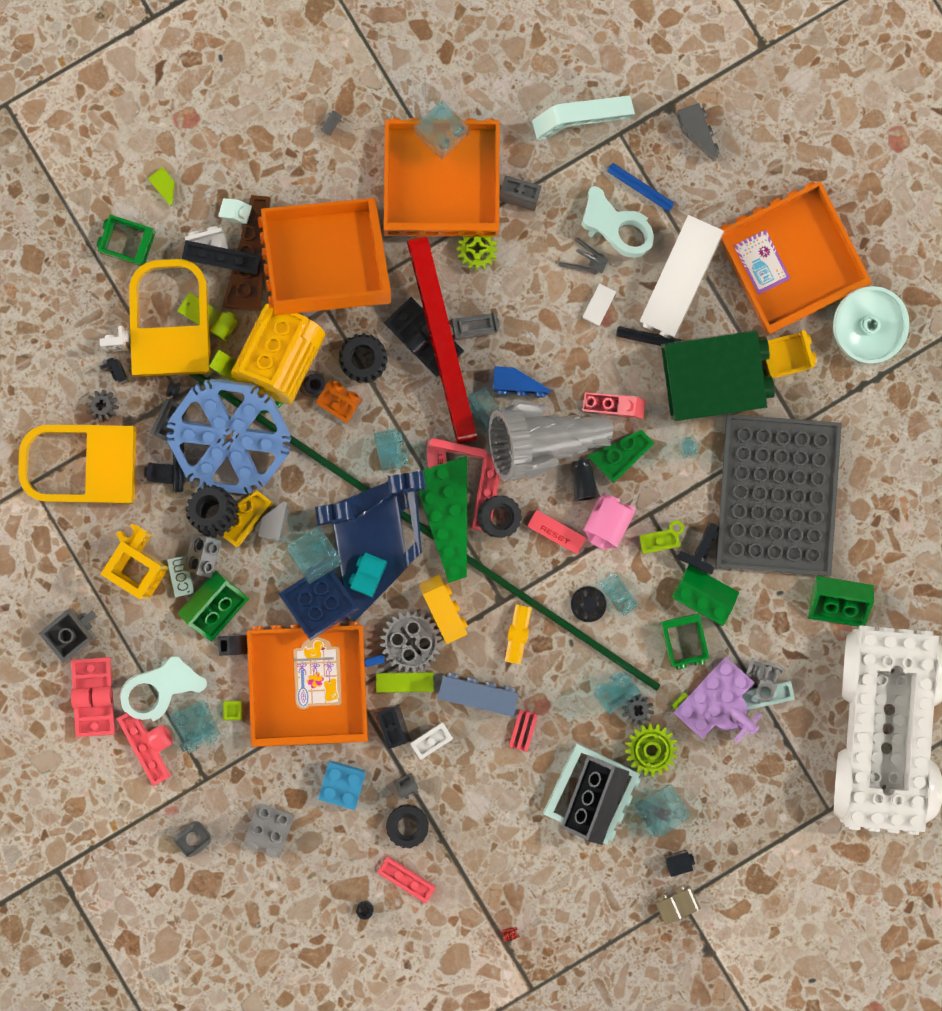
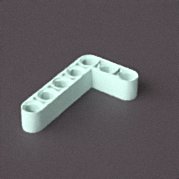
[532,96,635,140]

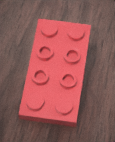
[71,657,116,737]

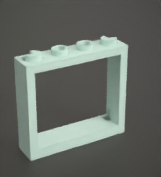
[543,743,641,844]

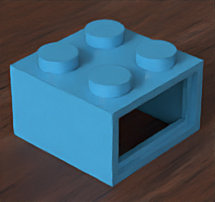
[318,760,367,810]

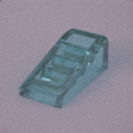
[681,437,698,459]
[599,573,639,616]

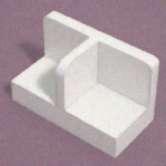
[410,721,453,760]

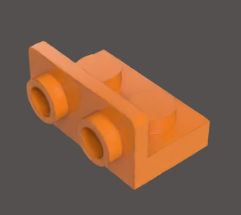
[315,380,363,423]

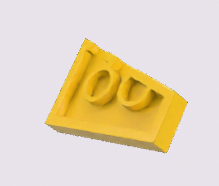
[223,490,273,548]

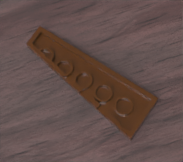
[223,195,271,311]

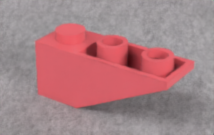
[582,392,646,419]

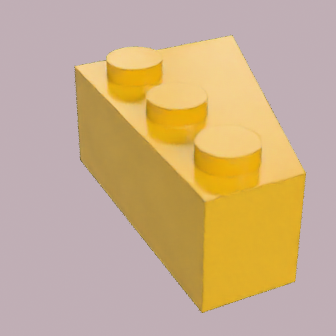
[419,574,468,644]

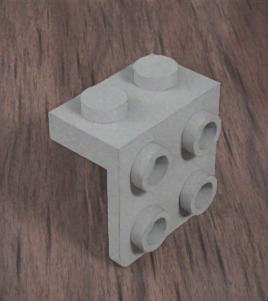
[243,804,294,858]

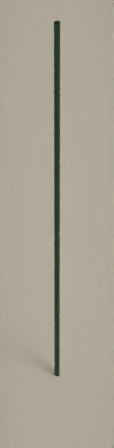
[188,374,660,691]

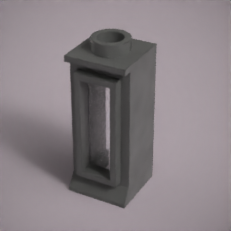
[449,312,500,340]

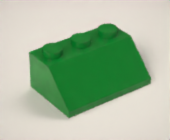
[670,564,739,626]
[178,570,249,642]
[808,576,874,627]

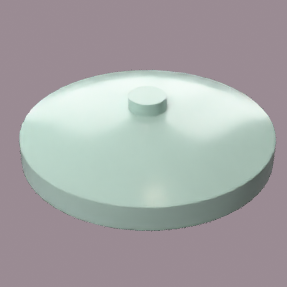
[833,286,909,363]

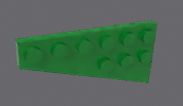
[418,456,467,583]

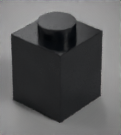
[664,850,695,877]

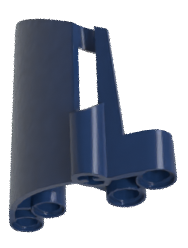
[315,470,427,622]

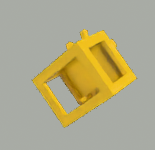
[100,524,169,600]

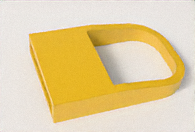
[129,259,212,377]
[18,425,137,504]

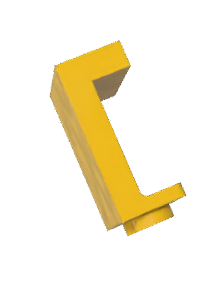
[763,330,817,379]

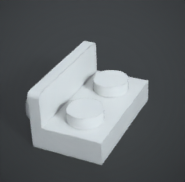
[184,226,228,249]
[99,326,131,353]

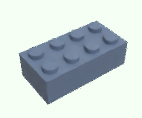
[438,672,519,717]

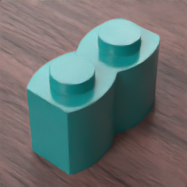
[349,552,387,598]

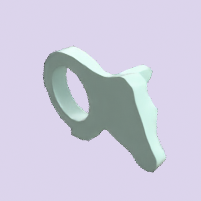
[581,186,654,258]
[120,656,207,722]

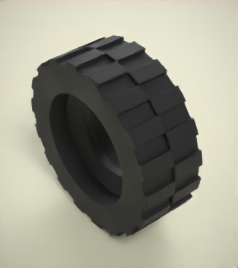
[477,495,522,538]
[386,804,429,849]

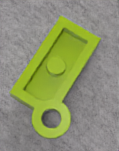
[639,520,684,554]

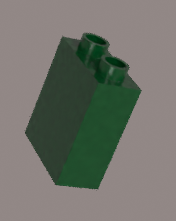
[660,330,775,421]

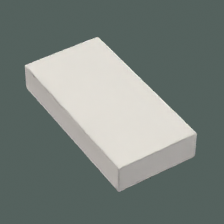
[582,283,616,326]

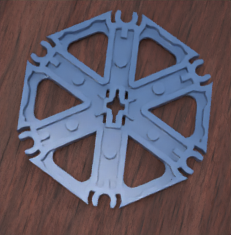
[166,379,291,494]

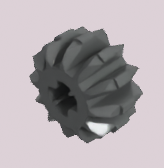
[86,389,119,422]
[621,694,654,726]

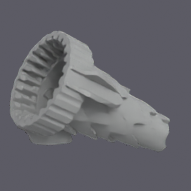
[489,400,614,482]

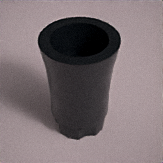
[299,370,325,397]
[571,459,600,501]

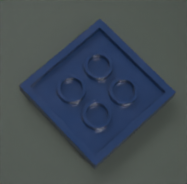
[279,563,359,641]

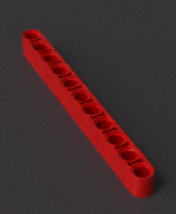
[407,236,477,444]

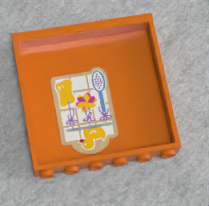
[247,621,369,747]

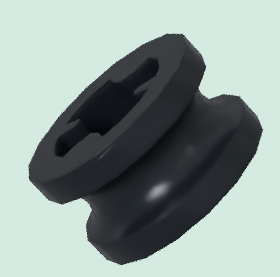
[166,380,181,399]
[356,901,374,920]

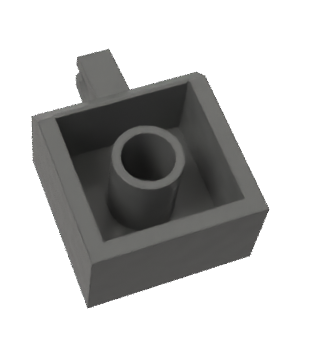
[39,608,98,663]

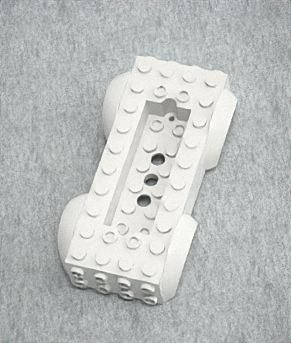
[834,626,942,835]

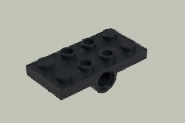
[384,297,464,378]

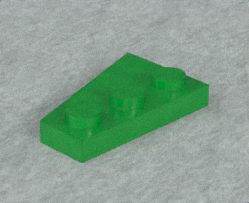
[587,430,655,484]

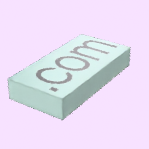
[167,556,195,597]

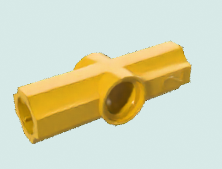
[504,604,532,664]

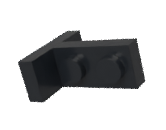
[675,523,719,574]

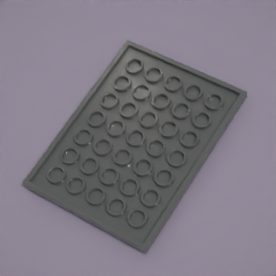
[716,414,842,576]

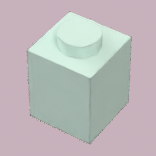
[218,198,252,224]

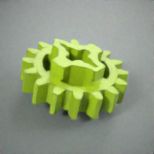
[457,236,498,271]

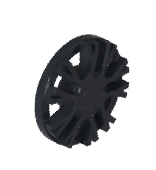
[571,586,607,622]

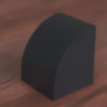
[218,635,248,656]

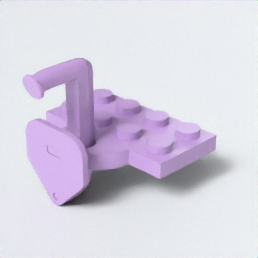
[674,657,762,744]

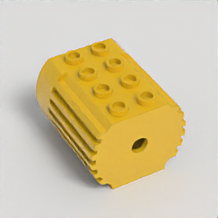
[231,303,326,405]

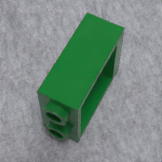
[97,214,156,266]
[660,613,710,670]

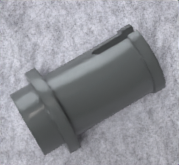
[320,110,342,136]

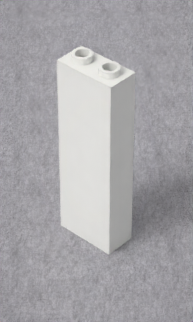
[640,215,724,339]

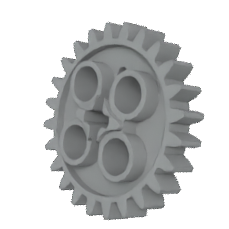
[380,610,442,673]

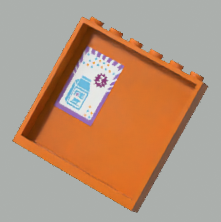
[719,181,872,336]

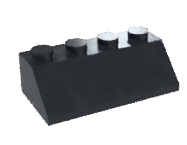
[561,755,630,845]

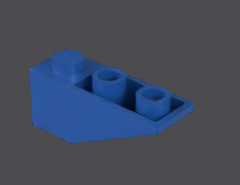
[493,366,551,398]

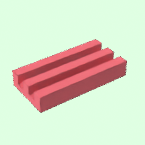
[509,709,538,752]

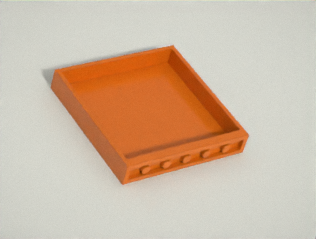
[384,118,500,237]
[258,198,391,315]

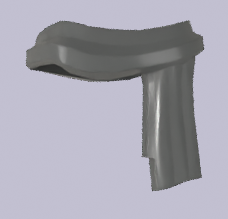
[174,821,212,857]

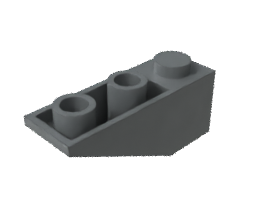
[676,103,720,161]

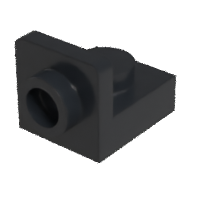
[99,358,129,385]
[144,462,173,484]

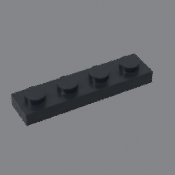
[181,240,261,275]

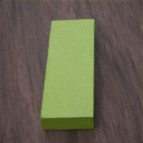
[376,672,434,693]

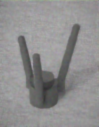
[559,238,608,275]

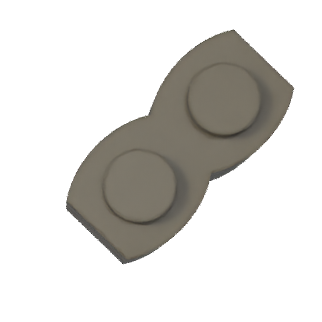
[655,884,701,925]

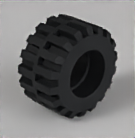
[339,333,388,383]
[185,485,239,538]

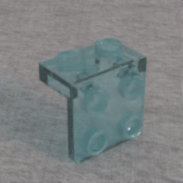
[170,700,221,753]
[634,785,691,837]

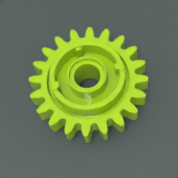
[624,723,679,777]

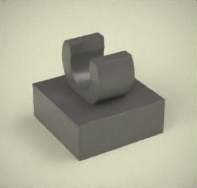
[394,773,419,799]

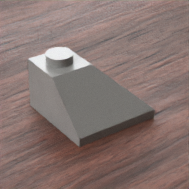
[256,502,290,542]

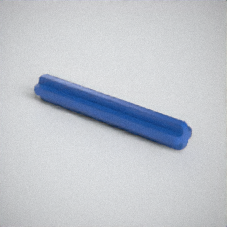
[607,163,674,211]

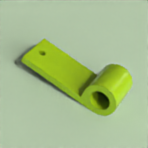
[177,292,238,342]

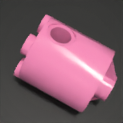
[583,494,636,549]

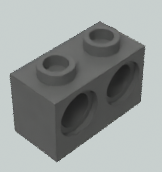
[183,533,222,578]

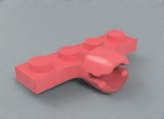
[116,709,173,786]

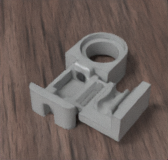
[746,658,783,702]

